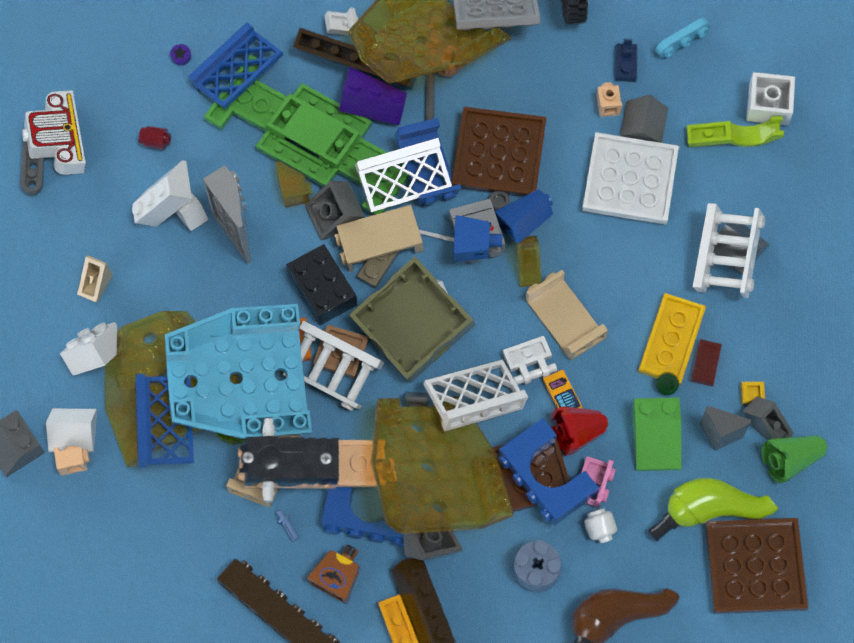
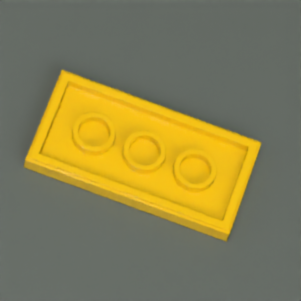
[638,293,706,386]

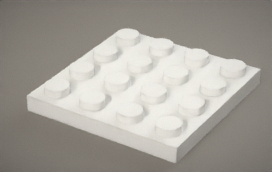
[582,132,679,225]

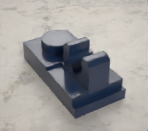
[615,39,637,82]

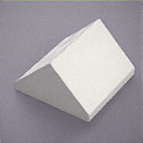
[46,408,97,453]

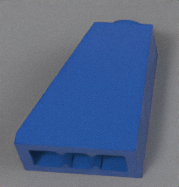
[495,189,553,244]

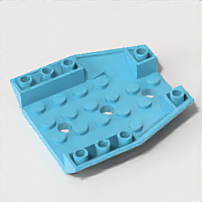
[165,304,312,439]

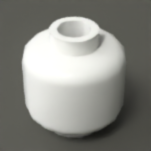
[584,508,617,543]

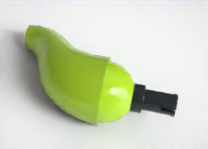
[648,478,779,542]

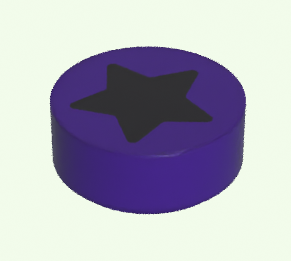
[170,44,191,66]

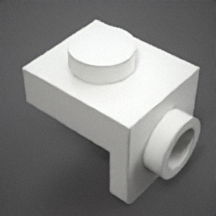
[324,8,358,36]

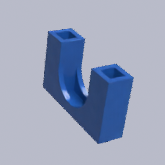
[498,418,599,526]
[321,483,422,547]

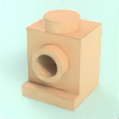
[597,82,622,117]
[54,446,90,476]

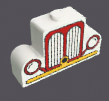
[22,90,86,175]

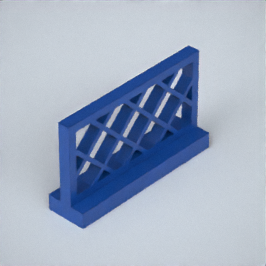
[188,22,283,109]
[135,374,194,468]

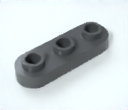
[20,142,45,196]

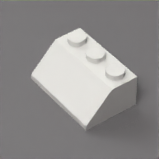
[132,160,192,227]

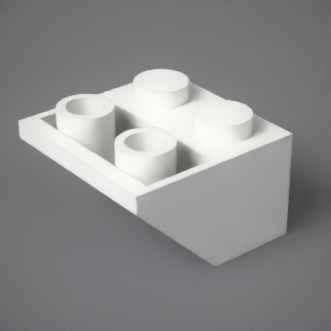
[60,322,117,376]

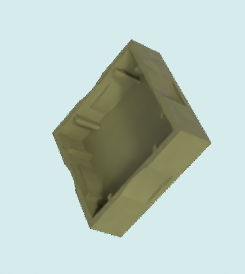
[349,256,476,383]

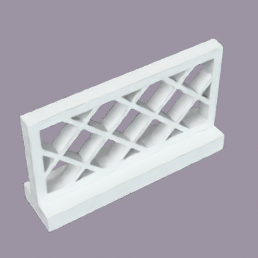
[355,138,452,212]
[424,360,528,431]

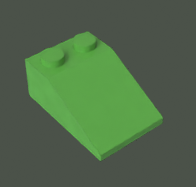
[632,398,681,471]

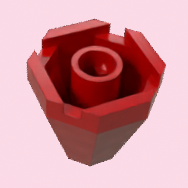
[551,406,608,456]

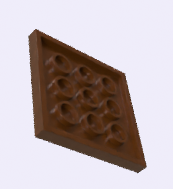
[451,107,547,196]
[705,518,808,614]

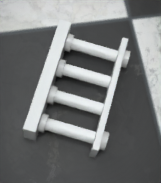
[693,203,765,298]
[283,321,384,411]

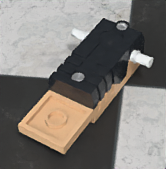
[238,418,383,502]

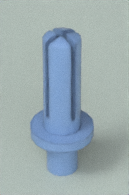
[276,509,299,541]

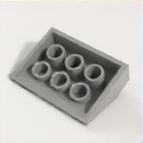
[203,165,252,264]

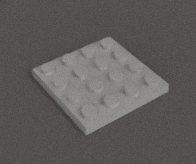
[453,0,540,30]

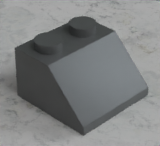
[305,180,365,240]
[0,410,45,477]

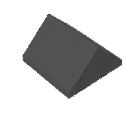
[620,94,668,143]
[713,223,769,275]
[700,406,751,451]
[402,513,463,561]

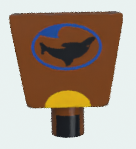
[307,544,360,605]

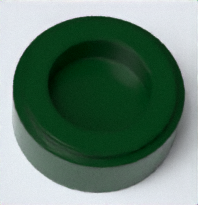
[656,372,679,395]

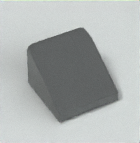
[405,392,428,409]

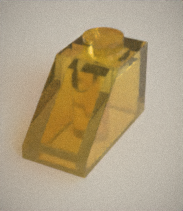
[275,161,313,208]
[515,236,542,287]

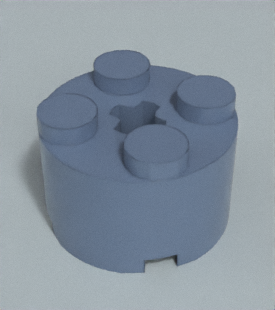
[514,540,561,593]

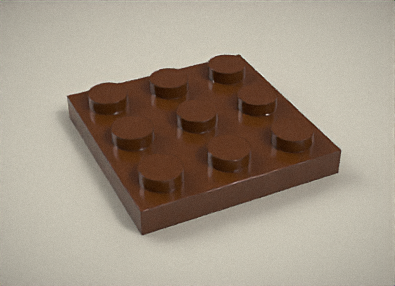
[490,431,570,513]

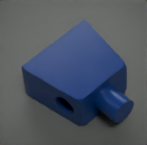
[454,215,503,262]

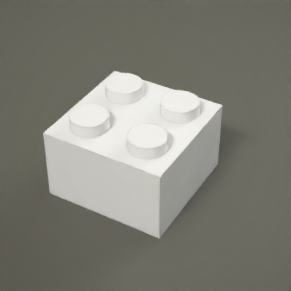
[747,72,795,125]

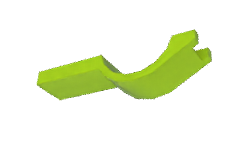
[687,116,784,148]

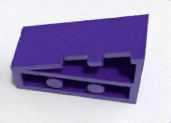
[339,67,407,125]

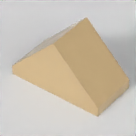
[77,256,112,302]

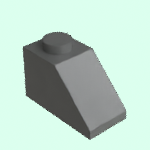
[743,396,794,440]

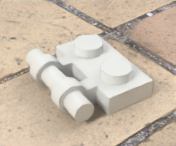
[503,336,557,385]

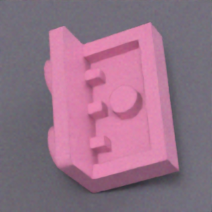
[581,456,616,508]

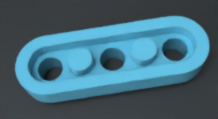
[655,18,710,58]

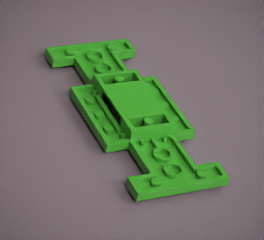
[204,54,408,215]

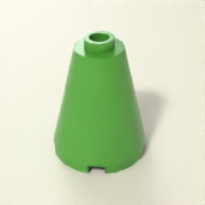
[761,435,827,483]

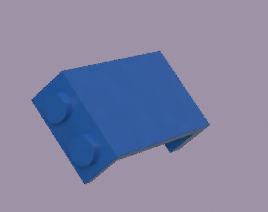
[394,118,461,206]

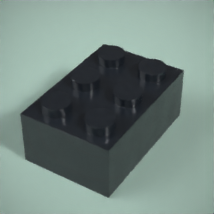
[286,244,358,326]

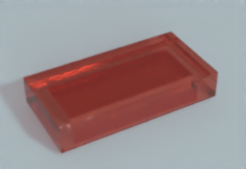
[691,339,722,387]

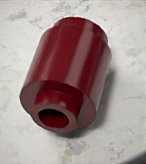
[139,126,171,149]

